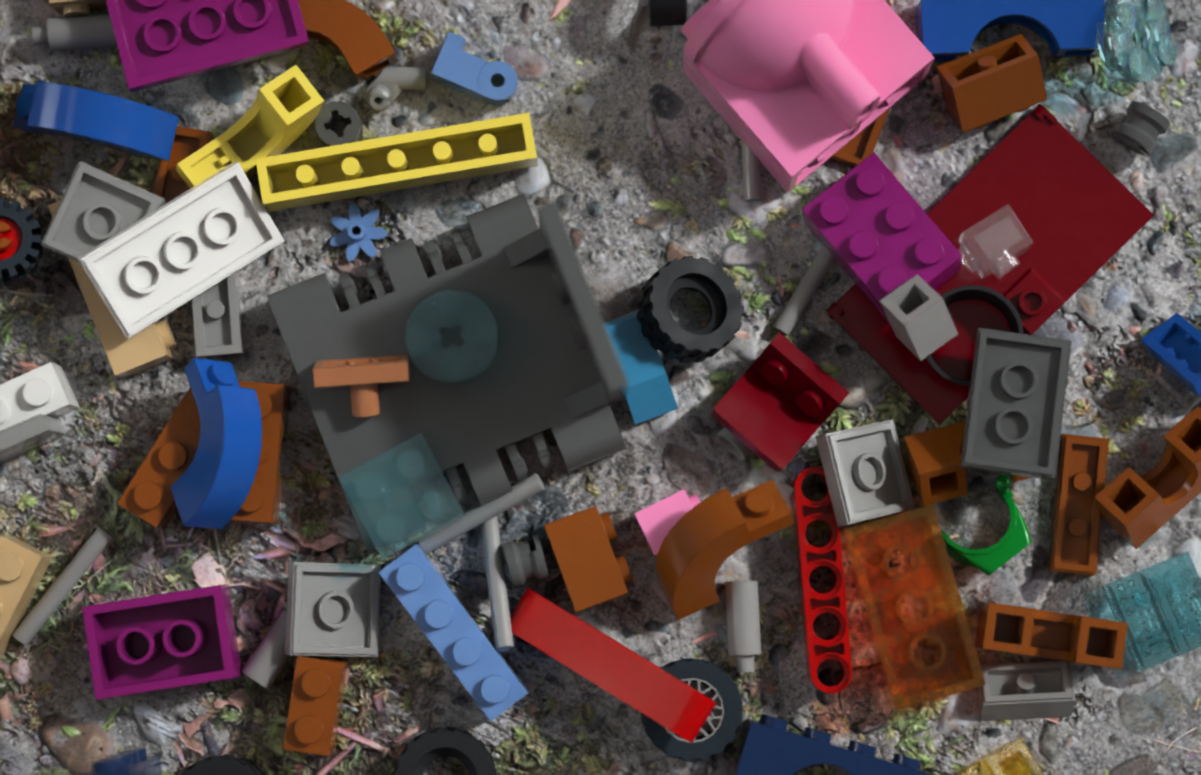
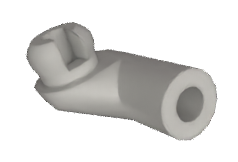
[365,67,427,111]

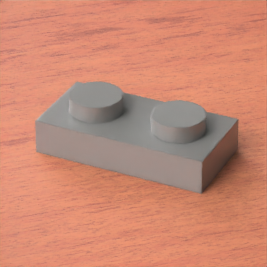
[192,271,244,358]

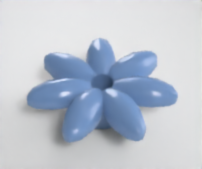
[329,202,388,262]

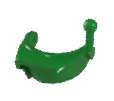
[936,475,1032,576]

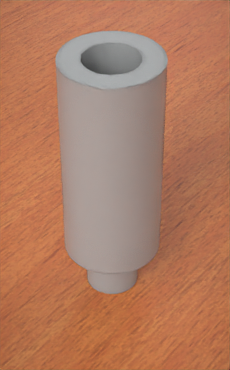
[31,13,117,51]
[725,580,762,673]
[241,609,292,689]

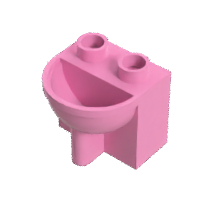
[681,0,935,193]

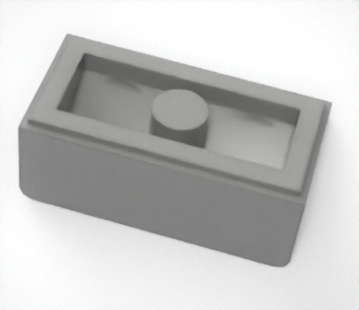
[977,660,1075,721]

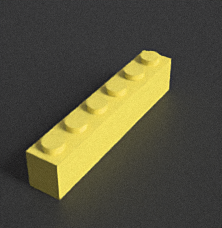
[255,113,538,212]

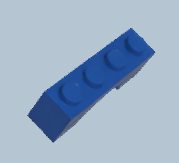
[915,0,1106,62]

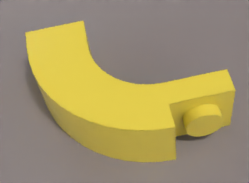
[176,65,324,189]

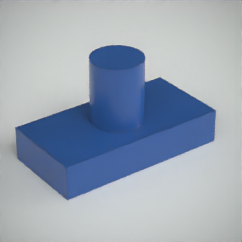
[1141,313,1201,396]

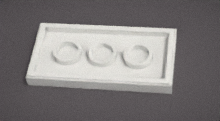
[77,162,284,339]

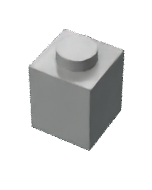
[880,274,958,361]

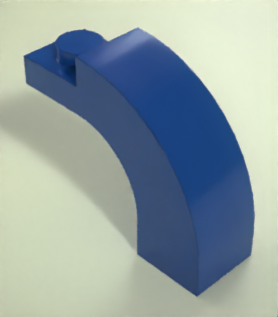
[12,81,179,161]
[170,358,262,529]

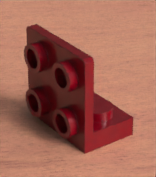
[710,332,849,472]

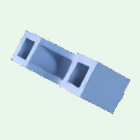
[378,544,529,722]

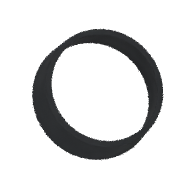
[926,285,1024,386]

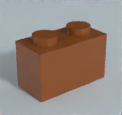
[937,34,1047,132]
[544,506,633,612]
[283,656,348,756]

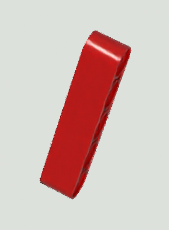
[791,466,852,694]
[510,587,716,743]

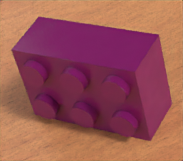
[802,152,962,325]
[82,584,242,700]

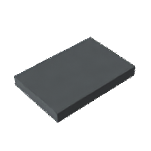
[960,328,1072,480]

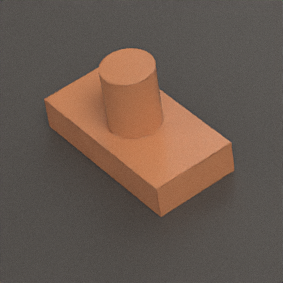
[313,354,411,417]

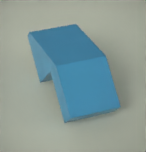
[604,310,678,425]

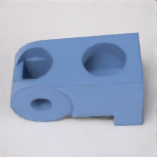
[431,32,518,106]

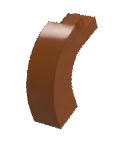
[242,0,398,84]
[656,479,794,620]

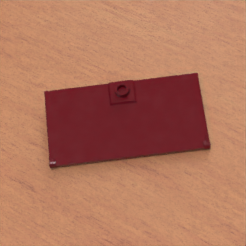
[826,104,1154,425]

